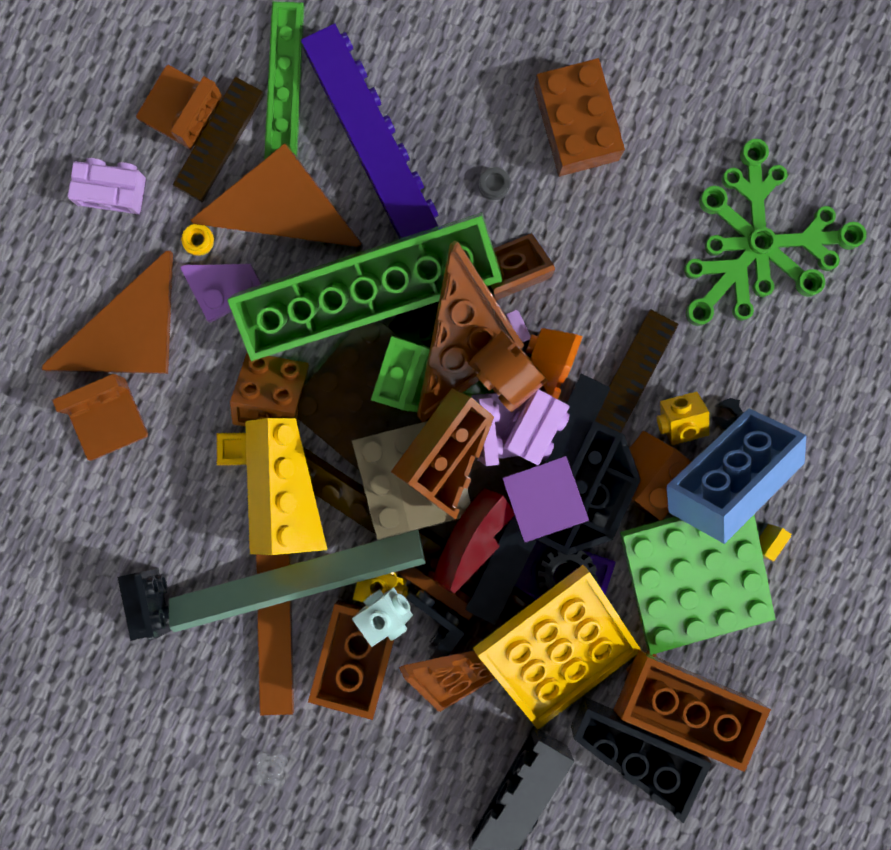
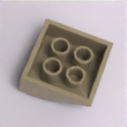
[352,421,471,541]

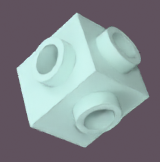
[352,587,413,647]

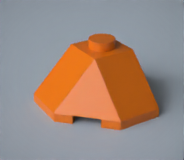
[526,328,583,399]

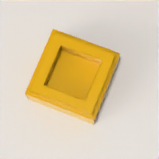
[216,433,247,466]
[759,524,792,561]

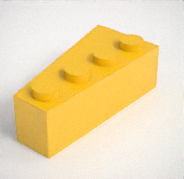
[245,418,327,555]

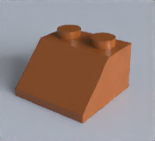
[629,431,692,521]

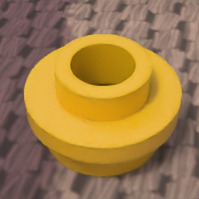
[181,224,214,256]

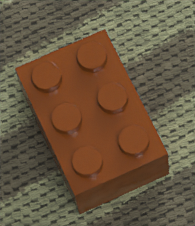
[534,58,625,177]
[308,600,395,720]

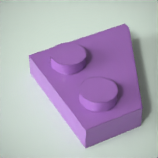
[180,264,261,323]

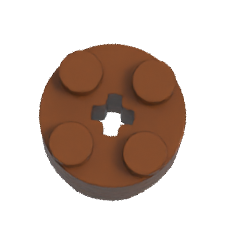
[468,330,548,412]

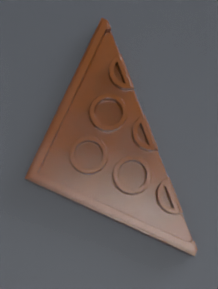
[190,143,363,247]
[417,240,524,422]
[42,251,173,374]
[399,651,496,712]

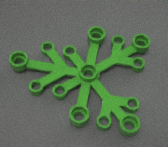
[684,139,866,326]

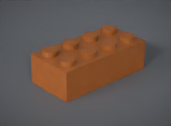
[614,649,771,772]

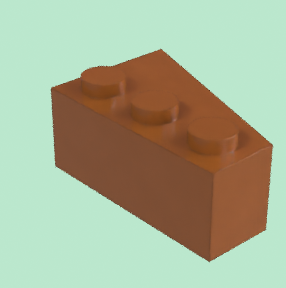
[391,389,494,519]

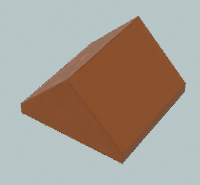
[487,233,555,300]

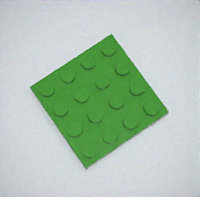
[620,515,776,655]

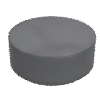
[479,167,511,200]

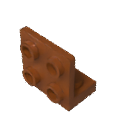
[136,65,223,150]
[230,353,309,427]
[52,374,148,461]

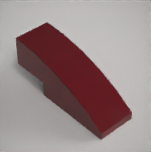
[433,488,515,594]

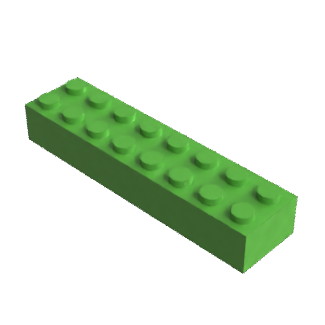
[227,212,502,361]

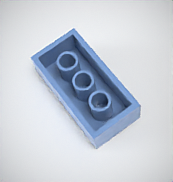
[667,408,806,544]

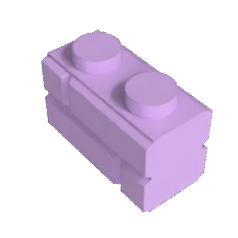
[68,158,146,215]
[501,390,570,466]

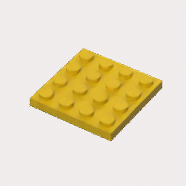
[473,565,641,729]

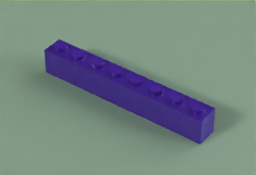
[301,23,439,239]

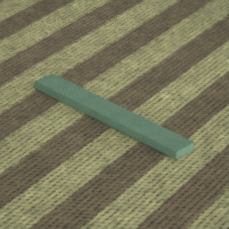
[169,530,426,632]

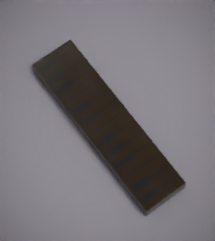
[173,76,264,203]
[595,309,679,433]

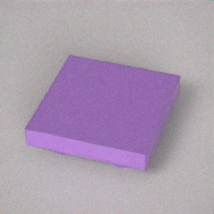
[503,456,589,543]

